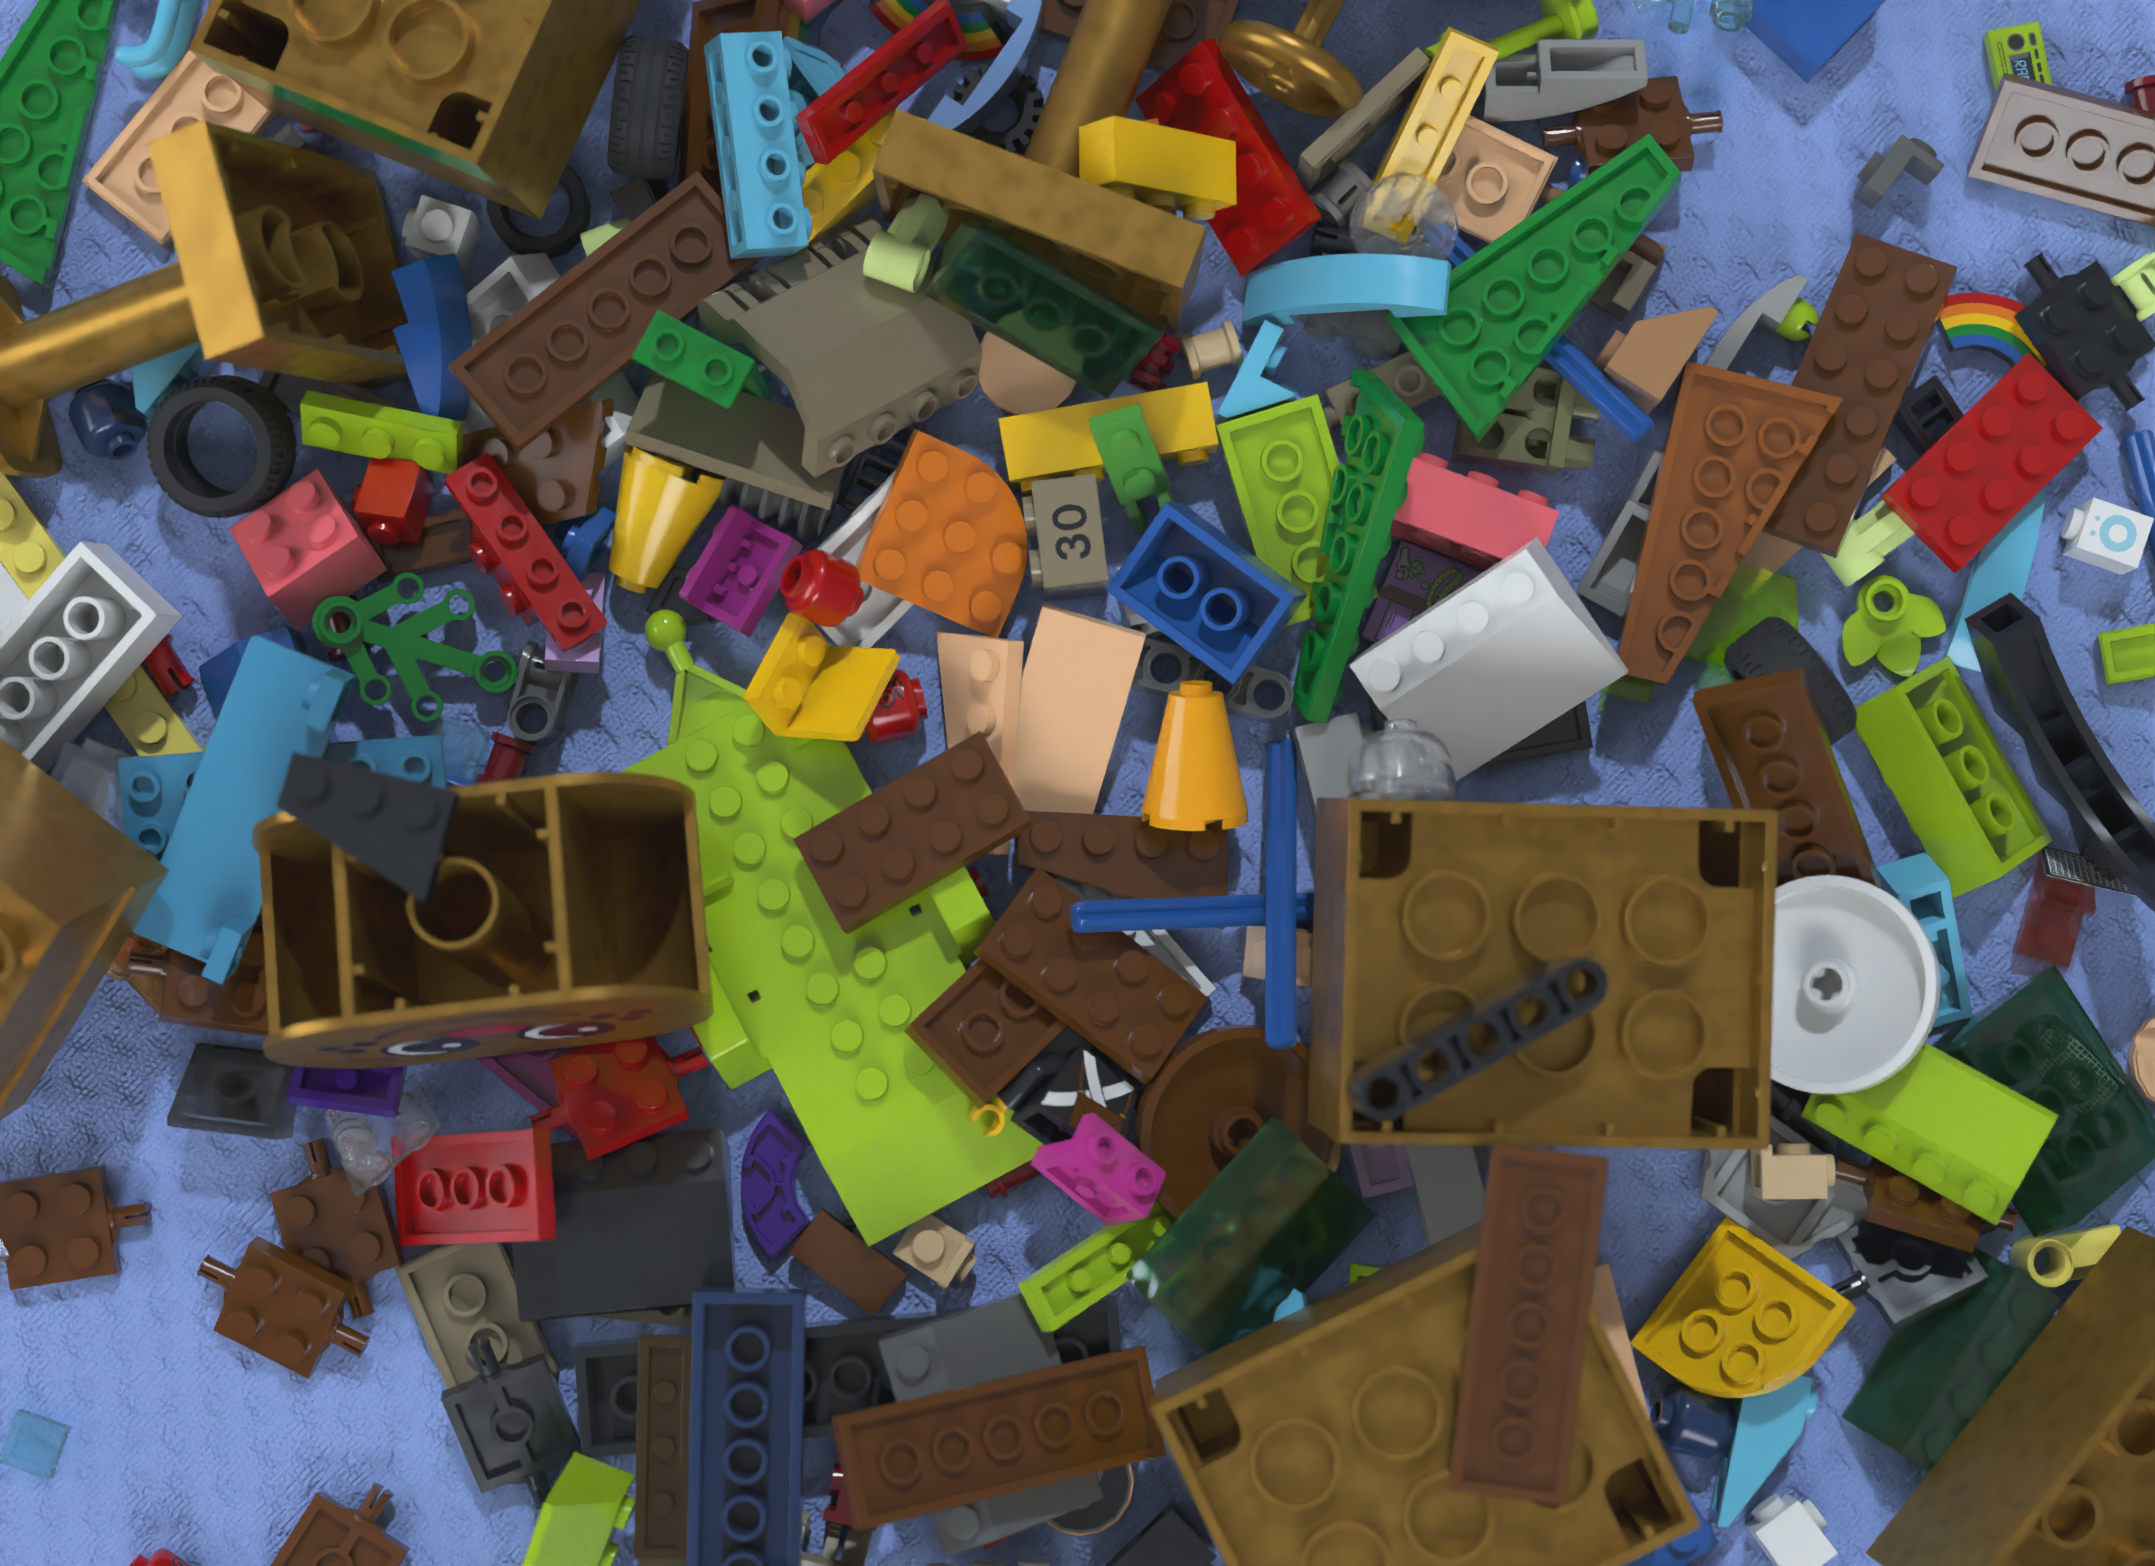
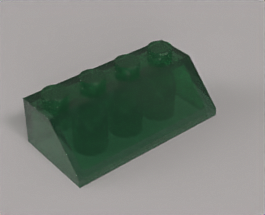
[926,221,1164,398]
[1841,1247,2062,1473]

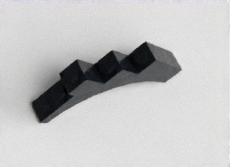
[1965,592,2155,913]

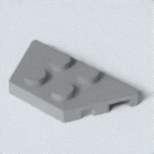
[1698,1114,1867,1260]

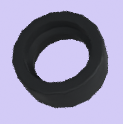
[487,164,591,260]

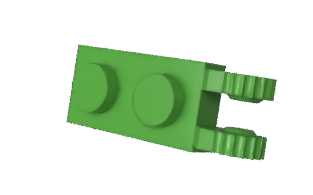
[1088,403,1174,534]

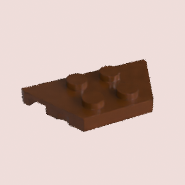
[461,399,614,526]

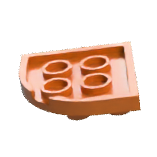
[855,429,1028,638]

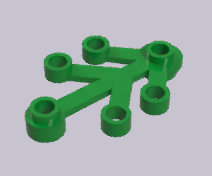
[312,572,517,722]

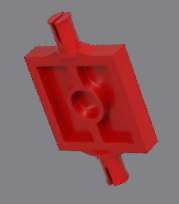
[528,1036,708,1161]

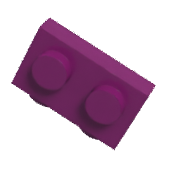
[679,505,803,638]

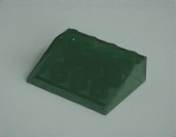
[1931,964,2155,1238]
[1125,1116,1376,1354]

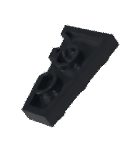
[277,752,461,905]

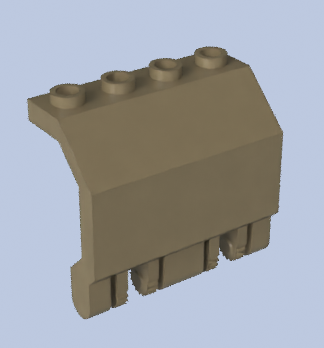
[698,216,983,478]

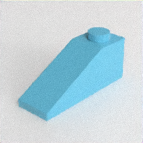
[1876,852,1973,1028]
[1708,1374,1818,1528]

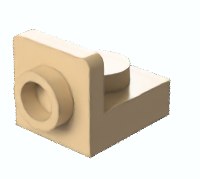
[892,1213,978,1290]

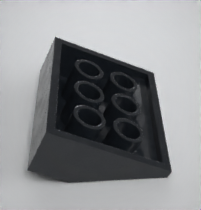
[512,1128,736,1322]

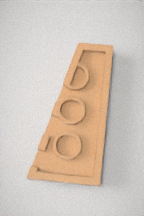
[936,631,1024,855]

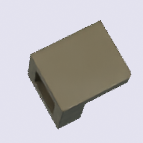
[1588,250,1657,322]

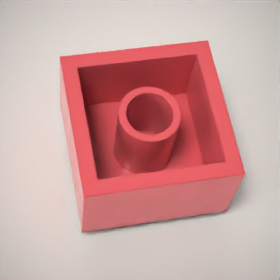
[229,468,387,630]

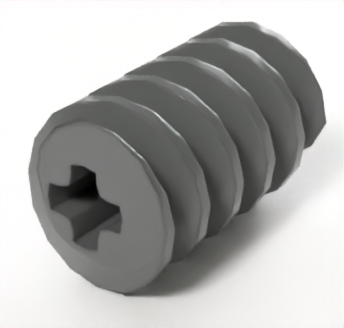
[720,477,840,542]

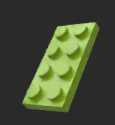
[1215,394,1379,627]

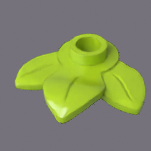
[1841,575,1946,678]

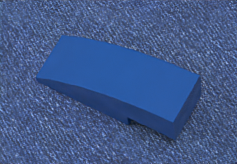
[391,253,472,422]

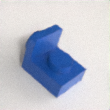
[555,505,616,583]

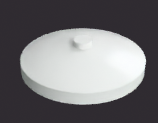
[1771,875,1941,1095]

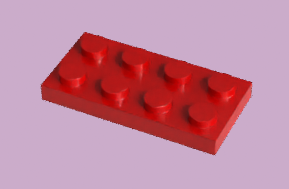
[1134,38,1322,277]
[1880,352,2103,573]
[393,1128,556,1246]

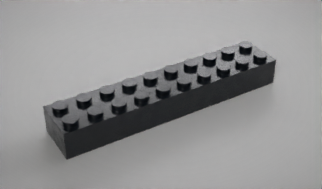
[573,1295,1121,1457]

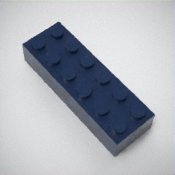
[687,1287,807,1566]

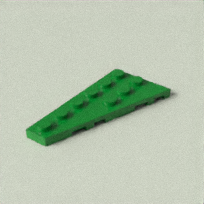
[0,0,120,289]
[1385,133,1681,443]
[1293,367,1425,724]

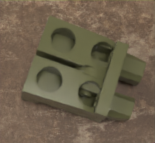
[1451,367,1600,476]

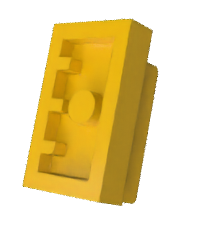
[743,612,900,741]

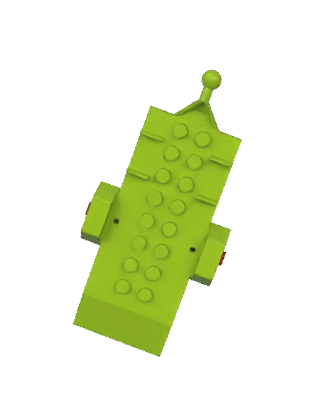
[620,610,1044,1247]

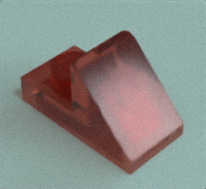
[2012,851,2096,968]

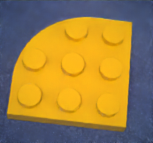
[1630,1216,1857,1398]

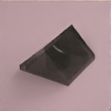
[167,1042,297,1140]

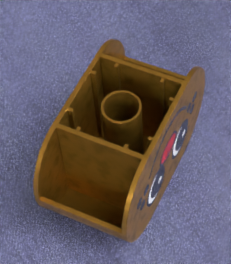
[251,772,714,1069]

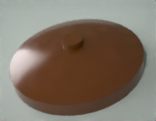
[1135,1024,1343,1241]

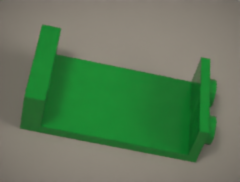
[632,310,772,411]

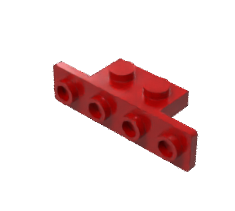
[445,453,607,652]

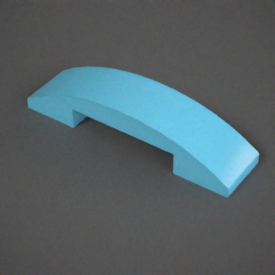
[1243,253,1451,326]
[1943,485,2047,674]

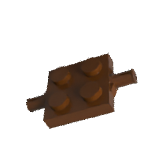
[1541,76,1723,177]
[127,925,269,1036]
[270,1138,406,1319]
[1835,1156,2018,1253]
[0,1165,152,1290]
[197,1236,371,1379]
[271,1483,411,1566]

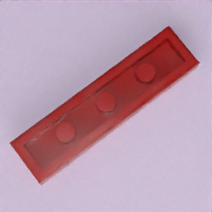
[795,0,968,165]

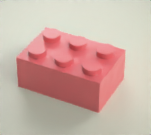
[1390,452,1559,571]

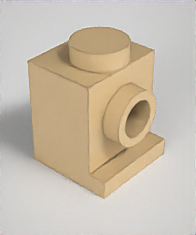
[1751,1143,1836,1199]

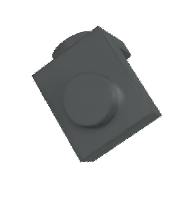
[1854,134,1944,209]

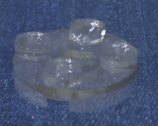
[1350,173,1458,260]

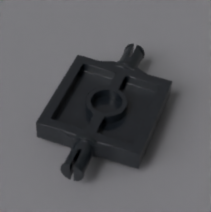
[2013,253,2155,412]
[1830,1221,1997,1332]
[441,1337,582,1510]

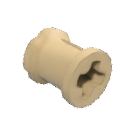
[1179,320,1243,380]

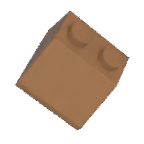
[1593,306,1719,415]

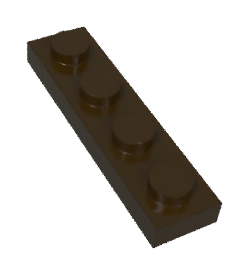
[634,1334,692,1560]

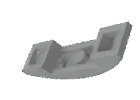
[1703,274,1808,370]

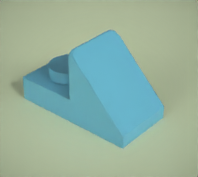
[1215,320,1298,424]

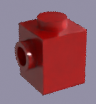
[352,457,435,545]

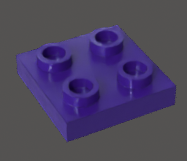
[287,1066,408,1118]

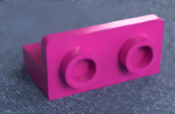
[1031,1113,1166,1225]

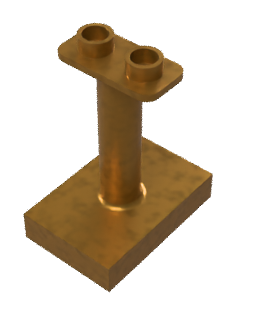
[872,0,1206,333]
[0,120,409,479]

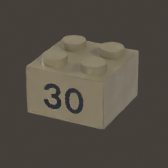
[1022,474,1109,602]

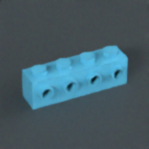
[704,31,812,259]

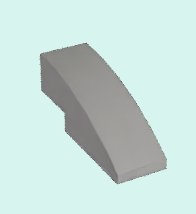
[1481,39,1648,123]
[1576,446,1663,617]

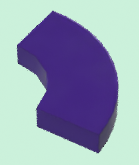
[741,1108,811,1260]

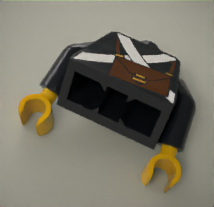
[968,1044,1138,1203]

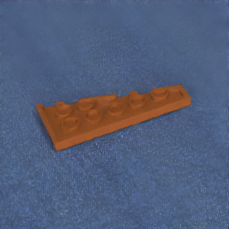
[1616,361,1843,686]

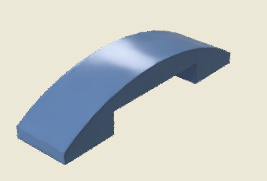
[928,0,1046,136]

